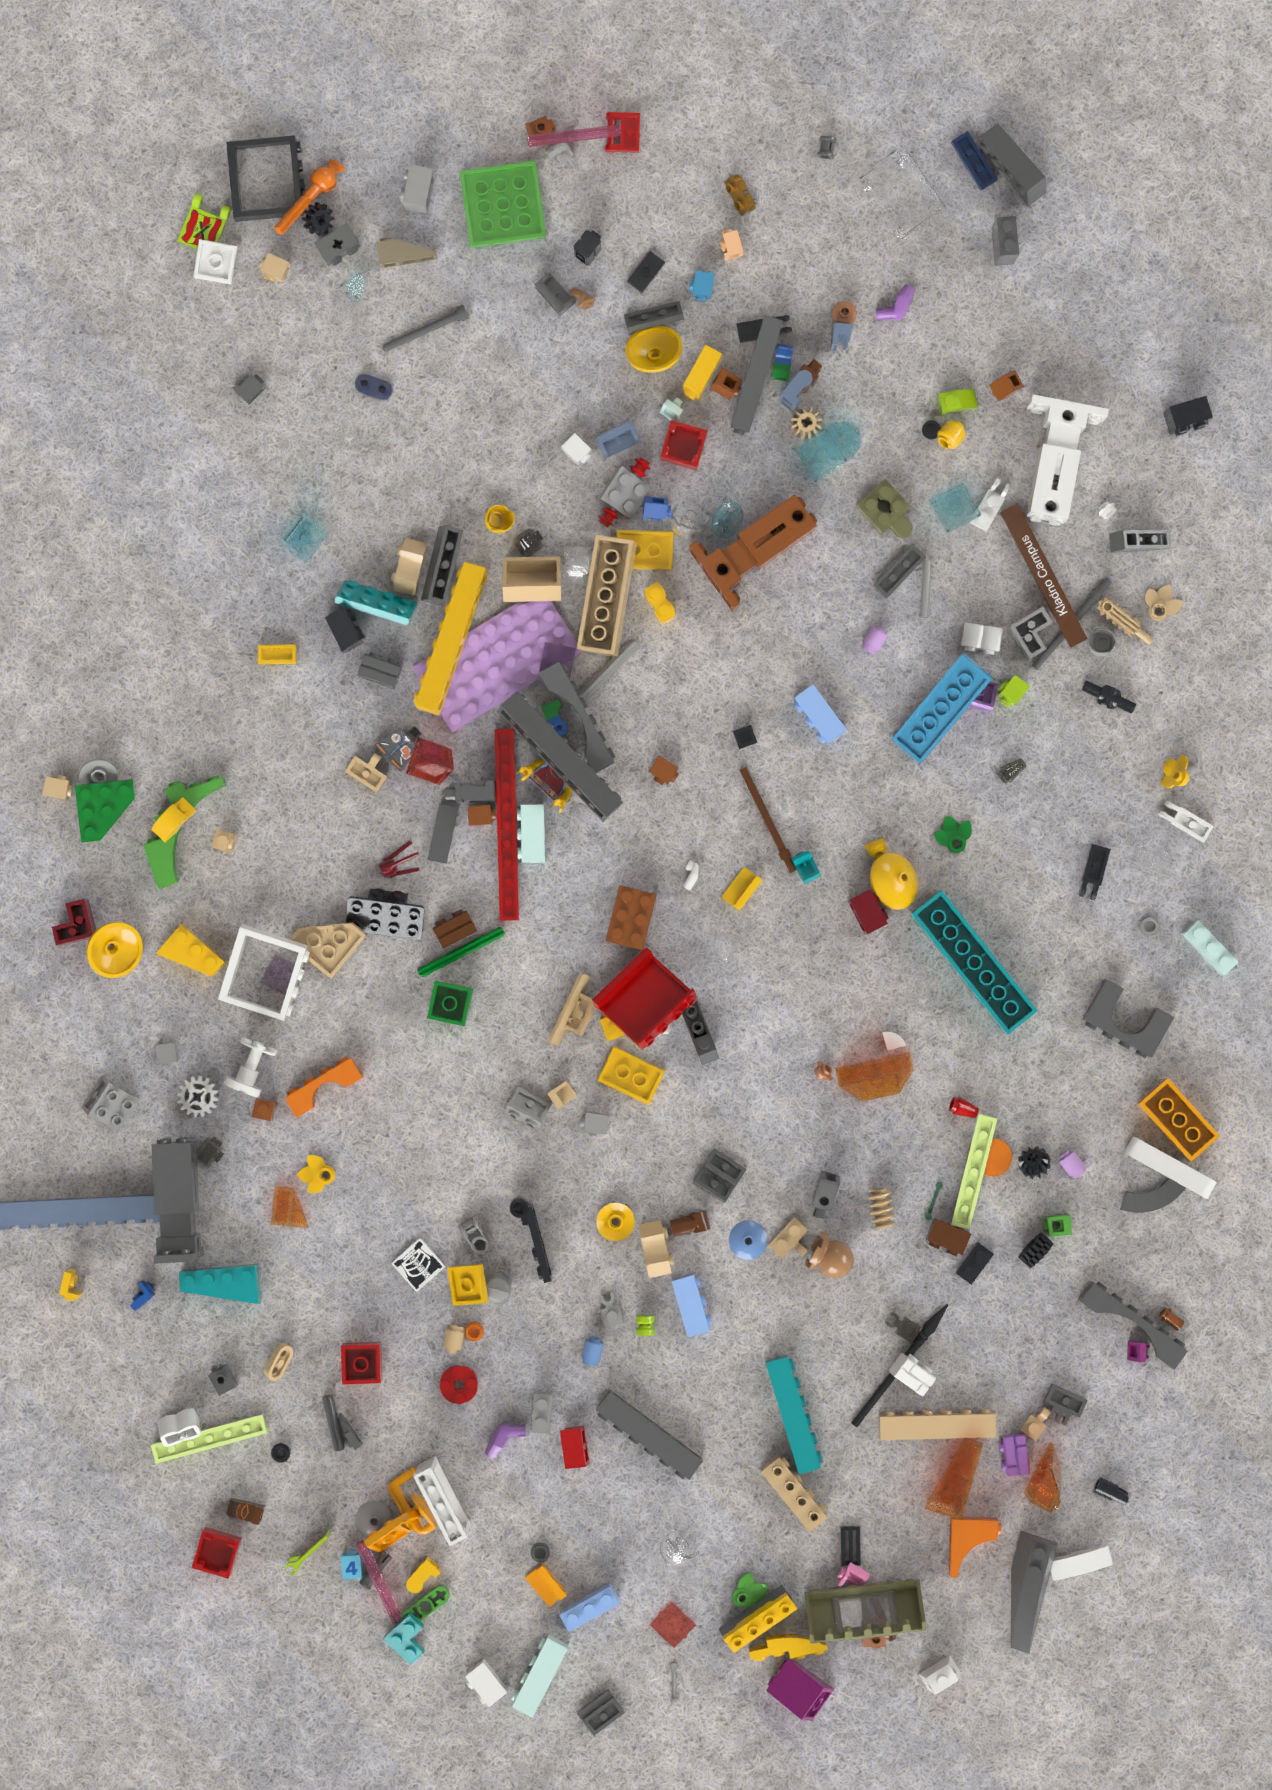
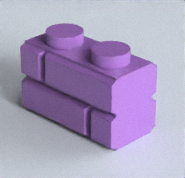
[998,1433,1030,1476]

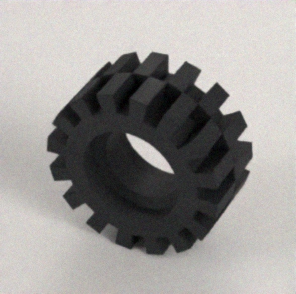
[1018,1232,1054,1268]

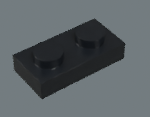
[956,1242,994,1285]

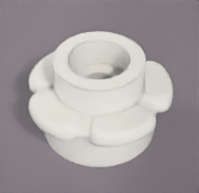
[1099,502,1116,519]

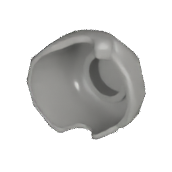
[1087,628,1117,657]

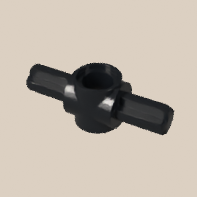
[1082,681,1136,713]

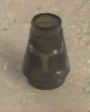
[997,758,1026,784]

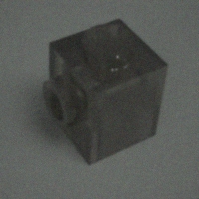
[196,1136,224,1167]

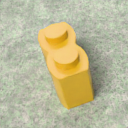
[645,582,675,624]

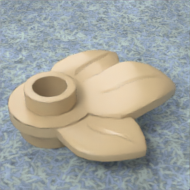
[1145,585,1183,621]

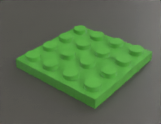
[460,161,546,248]

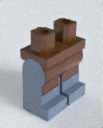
[778,359,822,412]

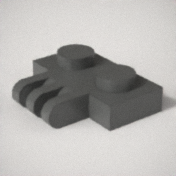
[1044,1384,1088,1426]

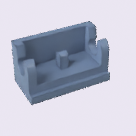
[830,323,853,351]
[596,421,639,459]

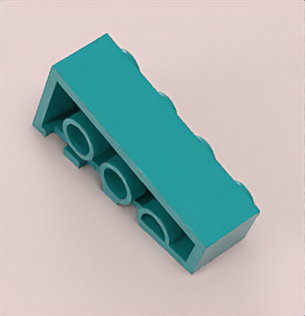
[179,1264,261,1304]

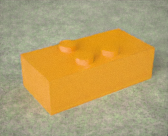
[1137,1078,1220,1162]

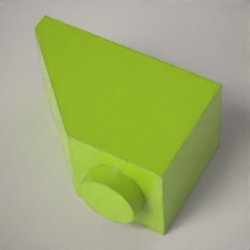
[937,389,978,416]

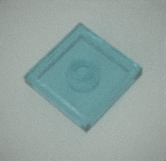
[929,483,981,533]

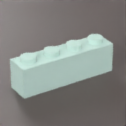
[511,1634,568,1718]

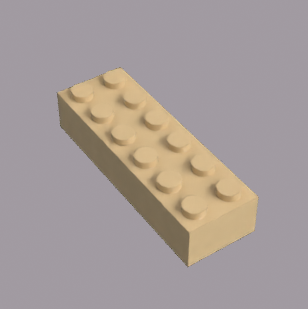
[577,535,637,657]

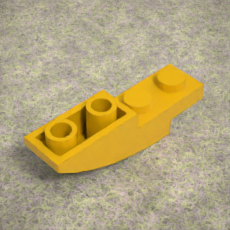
[748,1634,828,1661]

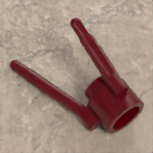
[379,841,419,878]

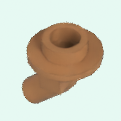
[570,288,596,310]

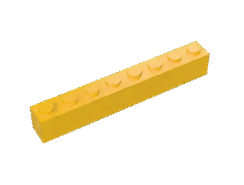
[414,562,488,716]

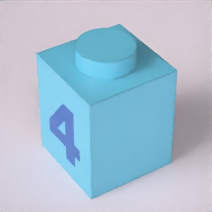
[341,1549,364,1580]

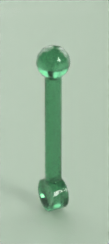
[924,1182,943,1220]

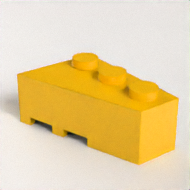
[156,924,227,977]

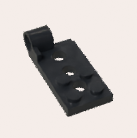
[510,1197,553,1283]

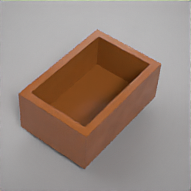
[605,885,657,950]

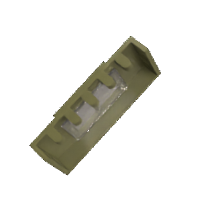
[804,1578,926,1644]

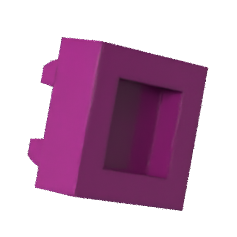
[1127,1341,1150,1362]

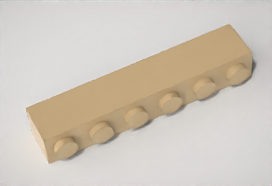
[879,1408,996,1440]

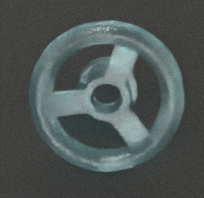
[712,501,743,538]

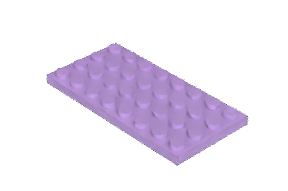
[412,601,583,733]

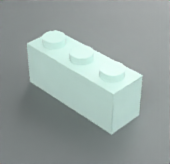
[517,804,545,863]
[1181,920,1238,975]

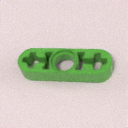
[401,1585,450,1621]

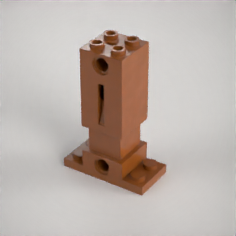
[688,494,817,612]

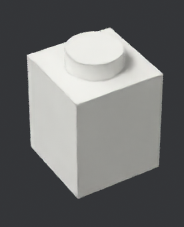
[561,433,591,465]

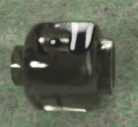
[514,528,543,557]

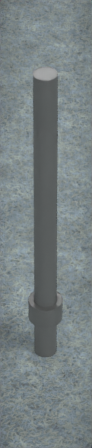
[1032,578,1112,670]

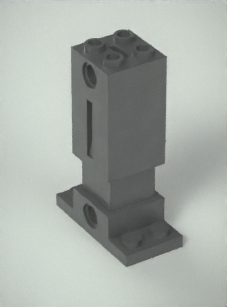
[151,1137,204,1264]

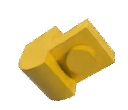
[151,797,197,842]

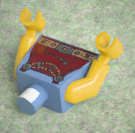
[516,759,572,813]

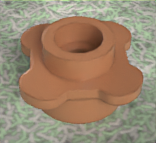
[814,1061,832,1081]

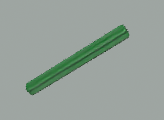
[417,927,505,978]

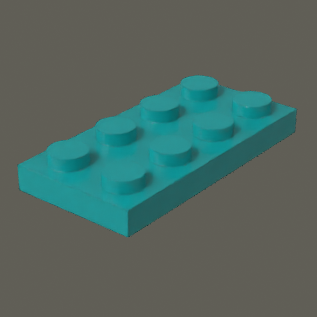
[334,580,418,626]

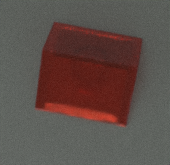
[406,737,454,785]

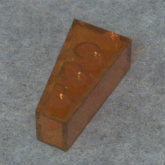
[924,1438,983,1520]

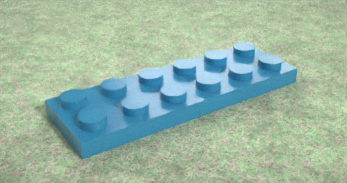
[891,653,993,764]

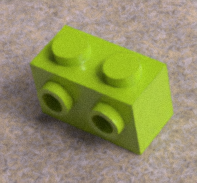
[997,675,1030,707]

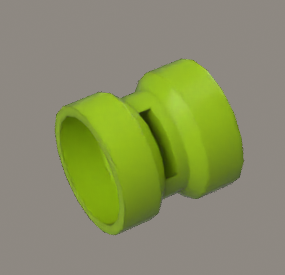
[636,1315,655,1336]

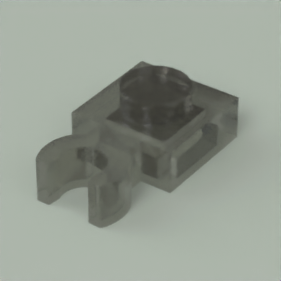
[885,1312,921,1343]

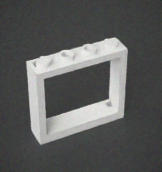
[218,924,310,1021]
[413,1456,471,1546]

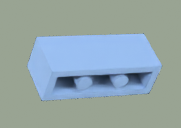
[793,684,847,745]
[672,1273,712,1337]
[559,1583,620,1632]

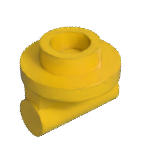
[865,837,887,858]

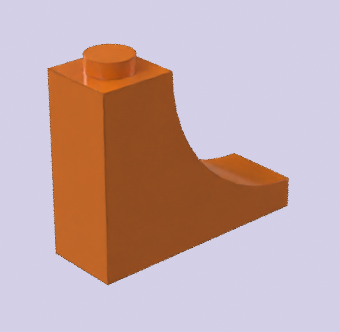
[948,1516,1001,1578]

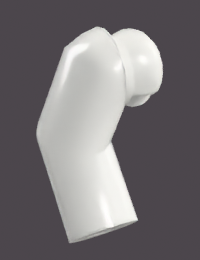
[683,861,699,890]

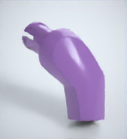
[876,284,915,321]
[485,1422,526,1459]

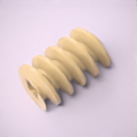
[867,1188,895,1229]

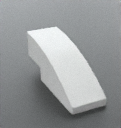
[1051,1545,1113,1581]

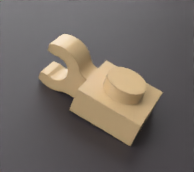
[1020,1406,1051,1441]

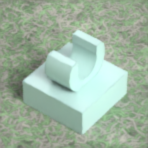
[659,397,683,422]

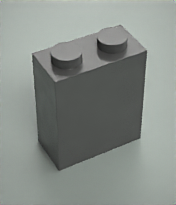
[992,216,1019,266]

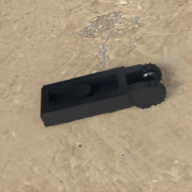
[736,315,792,343]
[1079,844,1111,900]

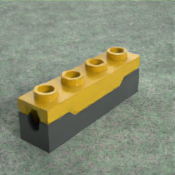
[719,1585,797,1653]

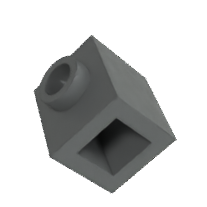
[208,1364,238,1396]

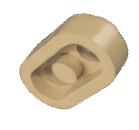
[264,1343,293,1381]

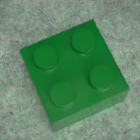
[427,980,474,1026]

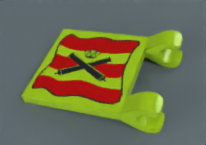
[177,193,232,250]
[285,1529,332,1576]

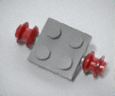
[598,457,651,528]

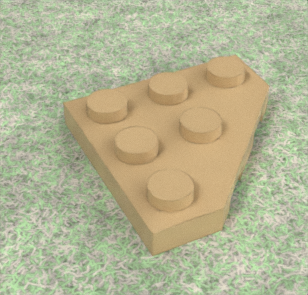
[290,922,368,979]

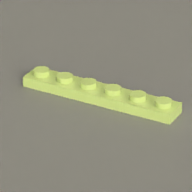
[951,1113,998,1230]
[151,1413,268,1463]

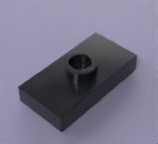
[627,251,665,293]

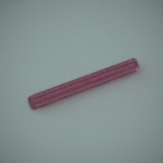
[527,125,621,147]
[356,1540,401,1625]

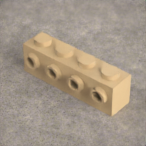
[760,1455,827,1533]

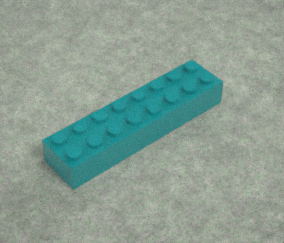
[910,890,1038,1035]

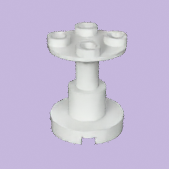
[224,1037,278,1097]

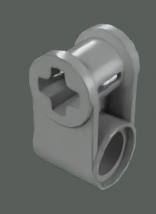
[458,1216,490,1254]

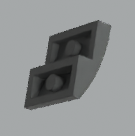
[692,1148,746,1203]

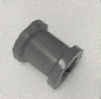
[817,136,837,160]

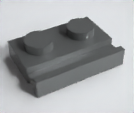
[577,1689,625,1736]

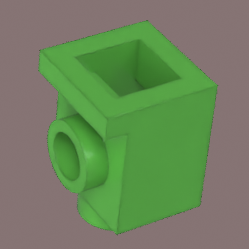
[1042,1214,1072,1237]

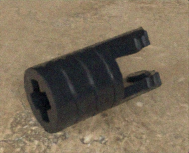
[1093,1477,1129,1505]

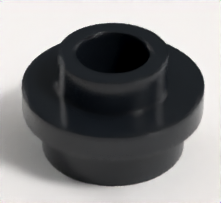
[271,1443,290,1463]

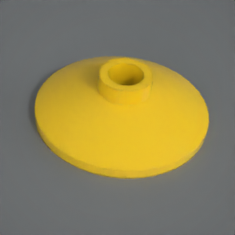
[596,1203,635,1241]

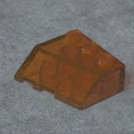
[1023,1442,1061,1513]

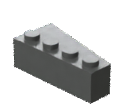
[979,123,1046,207]

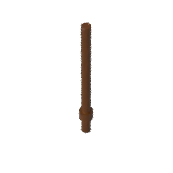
[739,767,797,873]

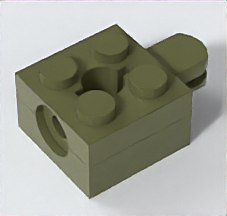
[855,479,913,538]

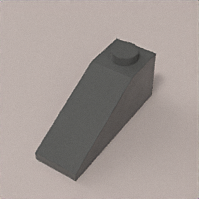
[1109,529,1171,553]

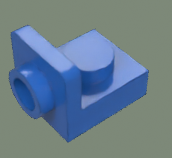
[130,1280,155,1311]

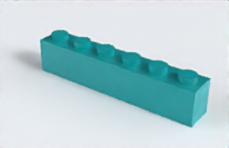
[765,1355,823,1475]

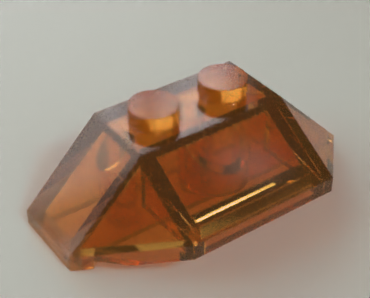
[835,1051,914,1102]

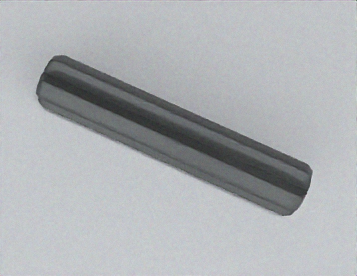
[322,1394,345,1452]

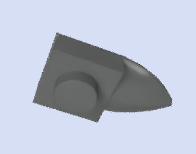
[339,1413,363,1450]

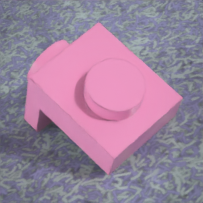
[837,1562,870,1587]

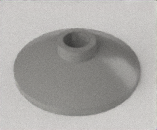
[79,759,118,784]
[355,1501,394,1538]

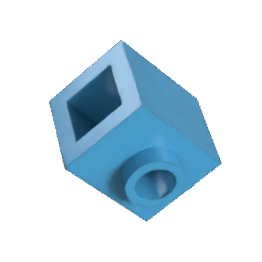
[689,271,715,302]

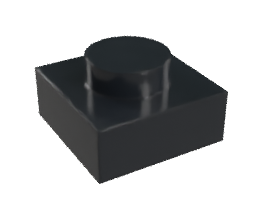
[733,725,757,750]

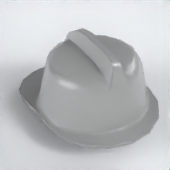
[484,1270,512,1304]

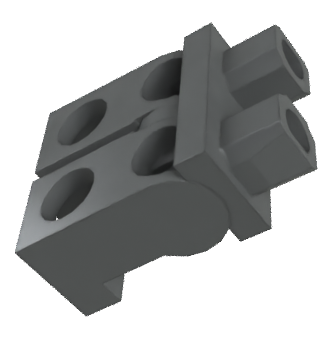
[445,780,496,804]

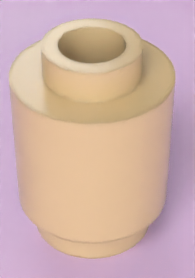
[442,1324,465,1353]

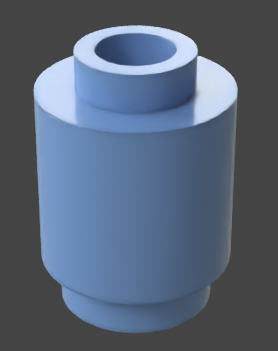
[581,1336,604,1366]

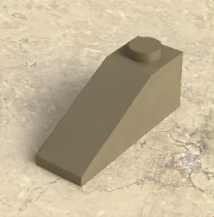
[376,237,438,268]

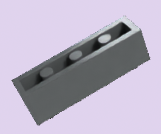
[421,525,463,606]

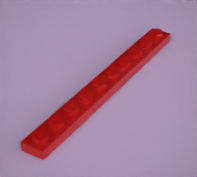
[494,729,519,921]

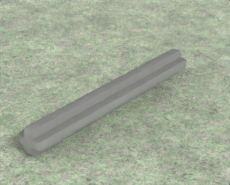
[568,638,640,712]

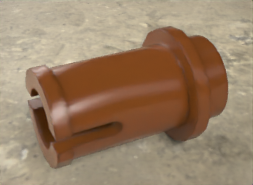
[1159,1307,1184,1331]

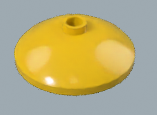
[625,325,683,372]
[870,853,918,910]
[86,922,143,978]

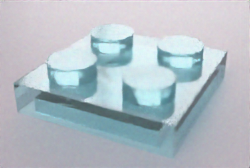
[795,429,847,483]

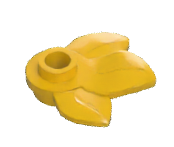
[1161,754,1190,789]
[297,1155,335,1193]

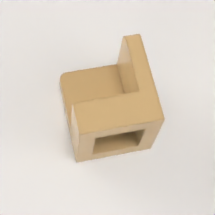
[547,1080,577,1109]

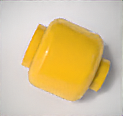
[937,420,966,449]

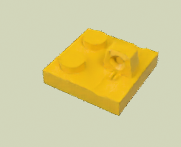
[447,1264,489,1306]

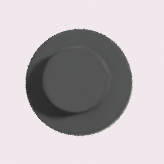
[531,1542,550,1562]

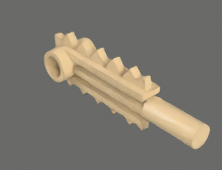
[1096,597,1154,645]

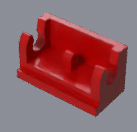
[560,1425,590,1469]

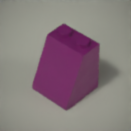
[766,1659,835,1721]

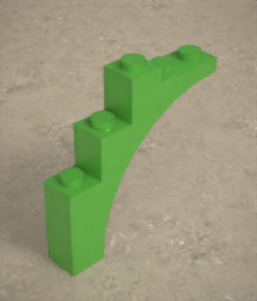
[143,775,226,889]

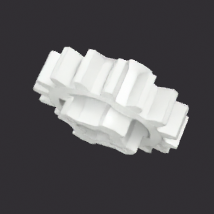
[177,1076,220,1118]

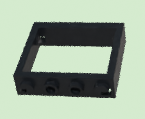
[226,135,306,222]

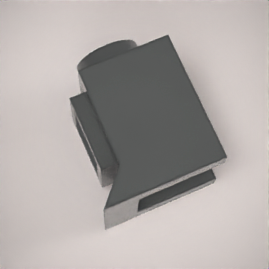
[232,374,265,405]

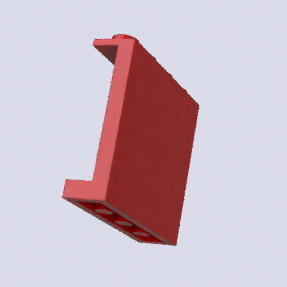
[592,947,697,1050]

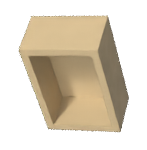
[502,556,561,602]

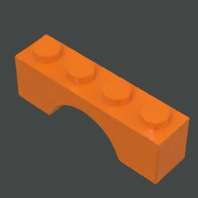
[285,1056,364,1118]

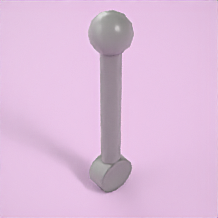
[670,1663,678,1704]

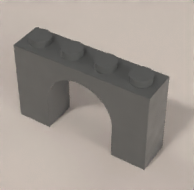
[1082,979,1174,1058]

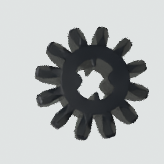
[301,202,335,236]
[1018,1146,1051,1179]

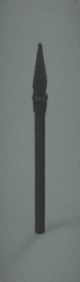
[851,1304,948,1427]

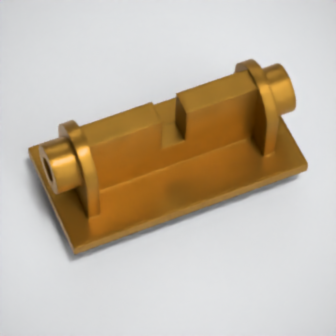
[725,174,756,217]

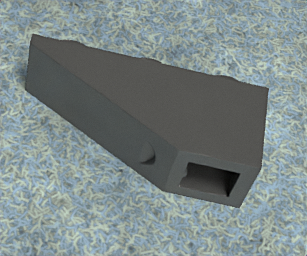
[682,1001,720,1065]

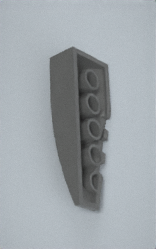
[1011,1531,1058,1654]

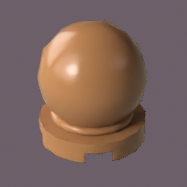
[805,1231,854,1279]

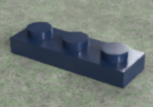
[951,131,998,191]

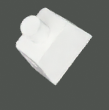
[919,1655,960,1694]

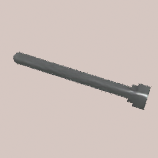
[382,305,469,352]

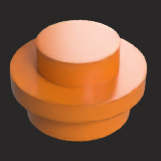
[465,1322,484,1341]

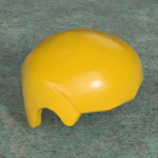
[484,505,515,534]

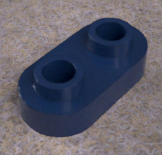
[355,374,393,400]

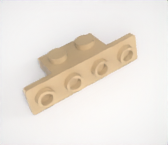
[548,973,596,1046]

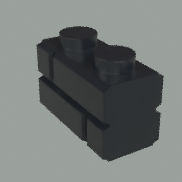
[573,230,601,266]

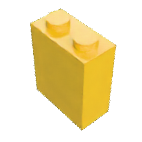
[683,345,722,401]

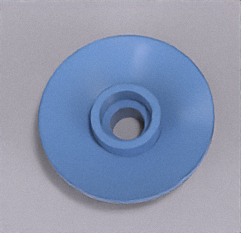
[729,1221,767,1260]

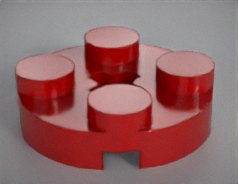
[439,1365,478,1405]

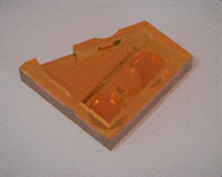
[271,1186,309,1228]

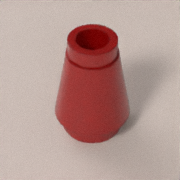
[949,1097,979,1118]

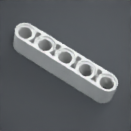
[1124,1136,1217,1199]

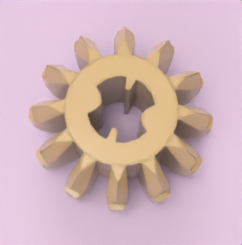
[790,407,823,440]

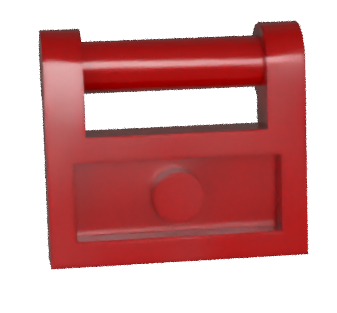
[605,112,640,153]

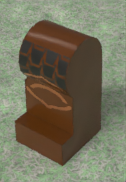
[226,1498,265,1525]

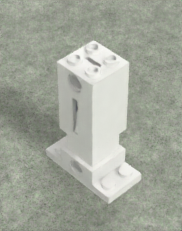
[1026,395,1109,526]

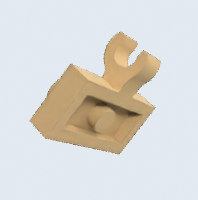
[345,753,388,793]
[768,1217,808,1258]

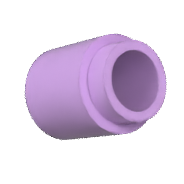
[861,625,888,655]
[1058,1150,1086,1179]

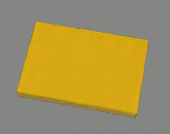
[616,530,674,570]
[597,1046,665,1105]

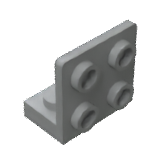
[81,1075,139,1131]

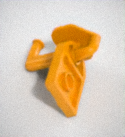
[364,1467,437,1553]

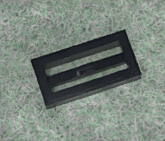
[840,1526,861,1566]

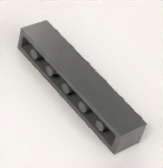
[596,1390,703,1480]

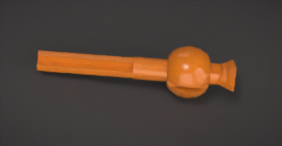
[274,159,345,235]

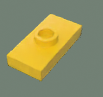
[258,644,297,665]

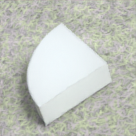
[882,1032,906,1051]

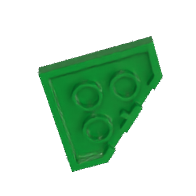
[75,779,135,843]

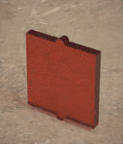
[650,1602,696,1648]

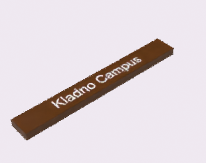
[1000,503,1088,648]

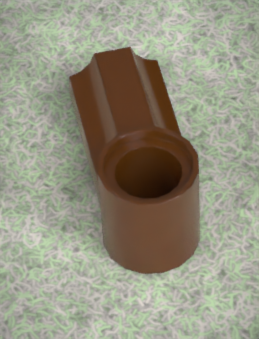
[670,1210,711,1236]

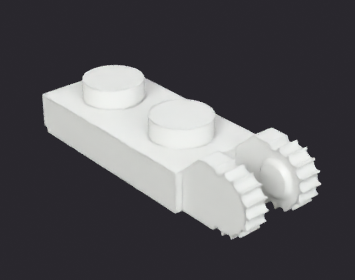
[970,476,1012,532]
[1158,801,1214,843]

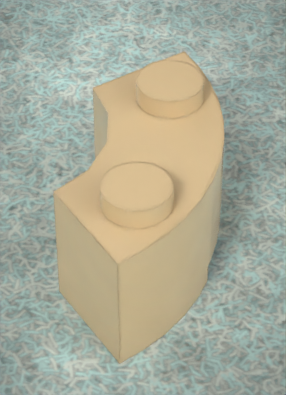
[391,538,427,596]
[638,1220,674,1278]

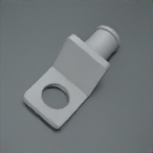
[545,120,579,159]

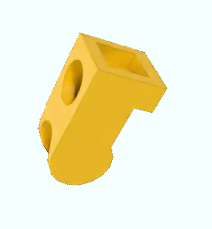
[406,1556,442,1593]

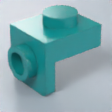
[792,850,821,884]

